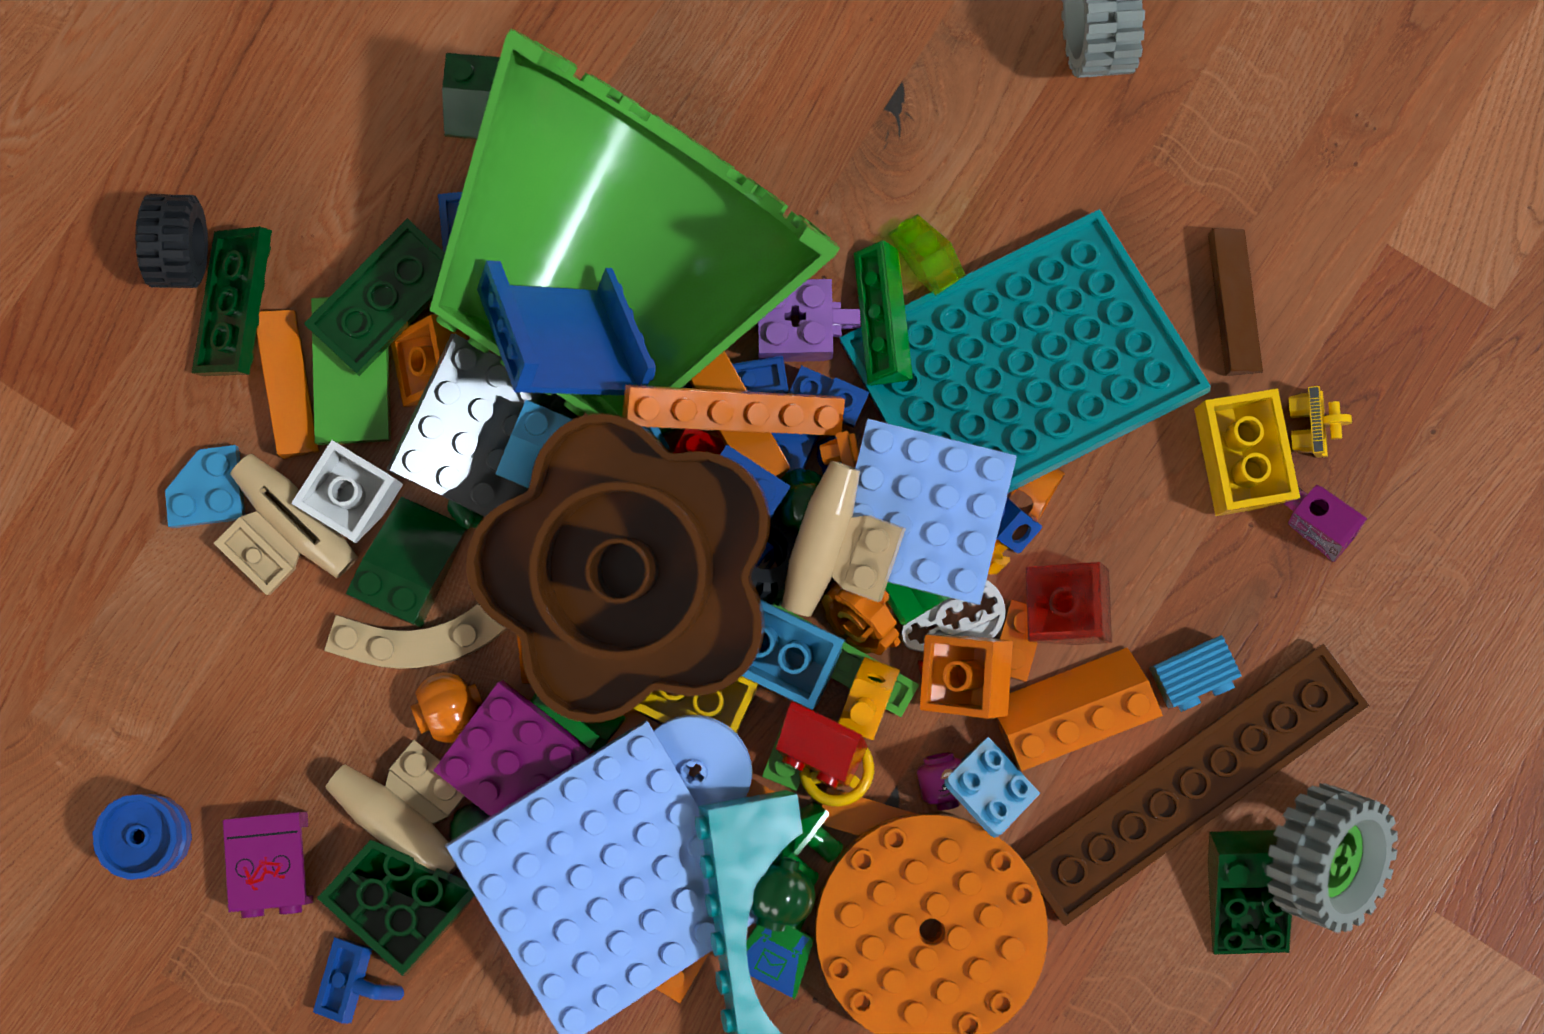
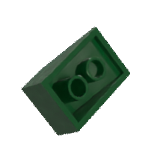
[346,497,468,628]

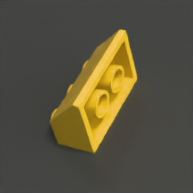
[1194,388,1300,516]

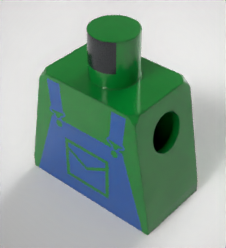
[746,918,814,999]

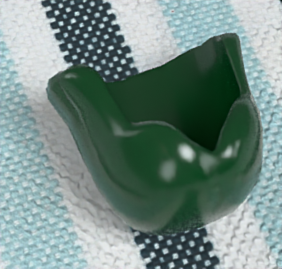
[777,468,822,533]

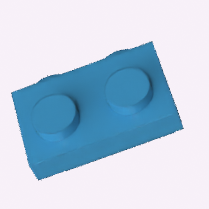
[945,737,1040,837]

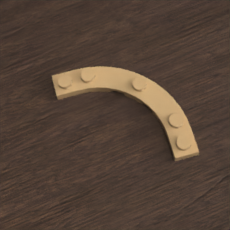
[324,604,507,669]

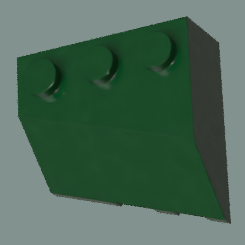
[317,839,475,976]

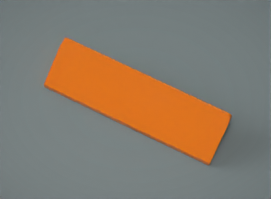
[256,310,320,459]
[689,351,790,479]

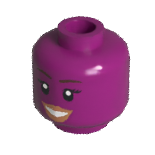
[917,752,963,811]

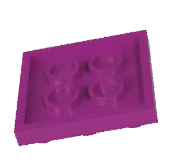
[433,680,592,816]

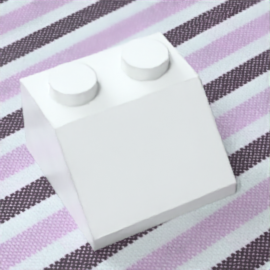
[291,440,403,543]

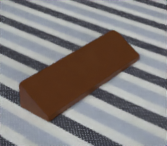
[1208,228,1263,376]

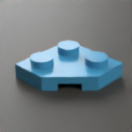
[165,445,245,528]

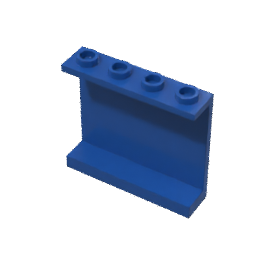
[477,260,655,395]

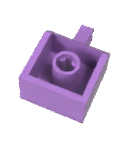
[758,279,861,362]

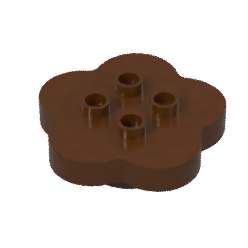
[466,414,771,722]

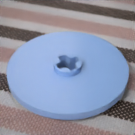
[654,715,752,806]

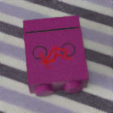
[223,812,314,918]

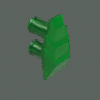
[773,802,843,886]

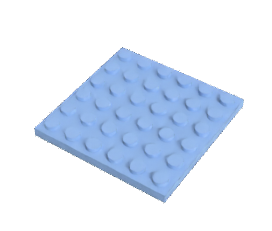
[445,721,756,1034]

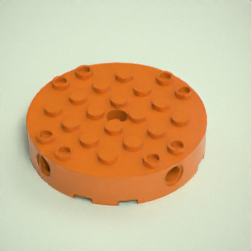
[815,812,1048,1034]

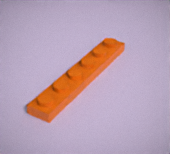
[623,385,845,436]

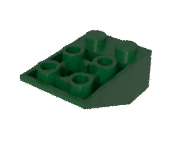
[1208,830,1292,955]

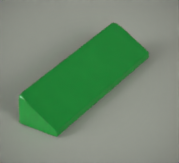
[854,240,913,386]

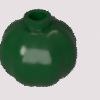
[750,856,815,932]

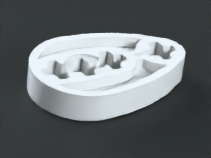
[901,580,1005,652]

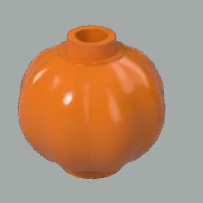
[410,672,483,743]

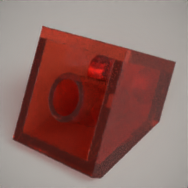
[1026,562,1112,645]

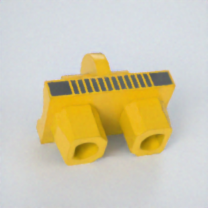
[1289,386,1352,458]

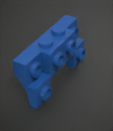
[772,365,869,473]

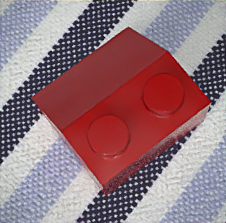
[776,701,868,789]

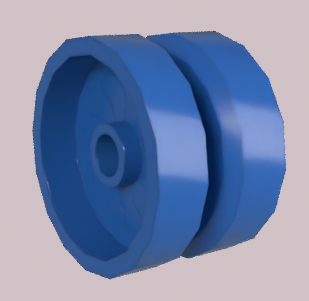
[93,794,192,880]

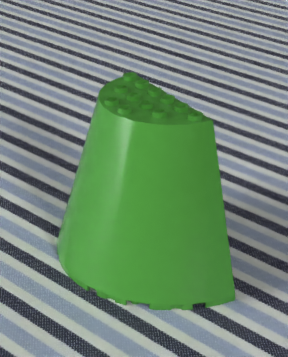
[429,29,840,417]

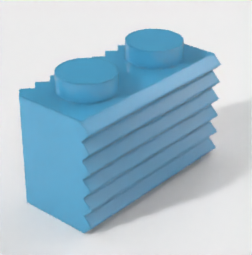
[1149,635,1242,712]

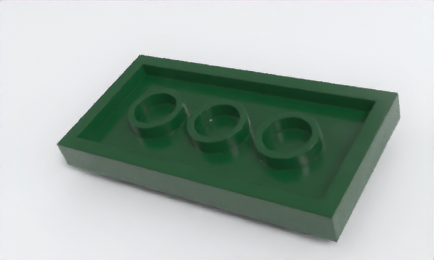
[304,218,445,376]
[191,226,272,376]

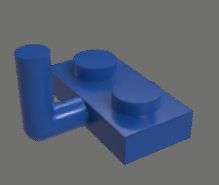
[313,937,404,1024]

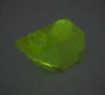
[888,214,966,295]

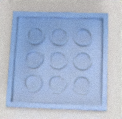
[853,419,1017,605]

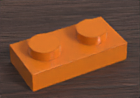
[999,599,1047,682]

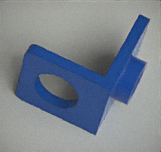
[997,497,1042,554]

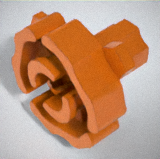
[822,582,901,655]

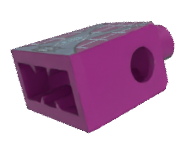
[1283,484,1367,562]

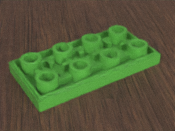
[311,297,391,445]

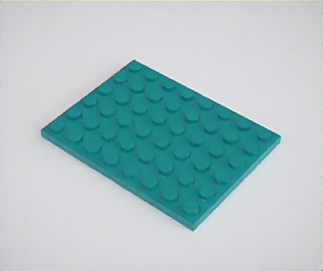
[840,209,1211,493]

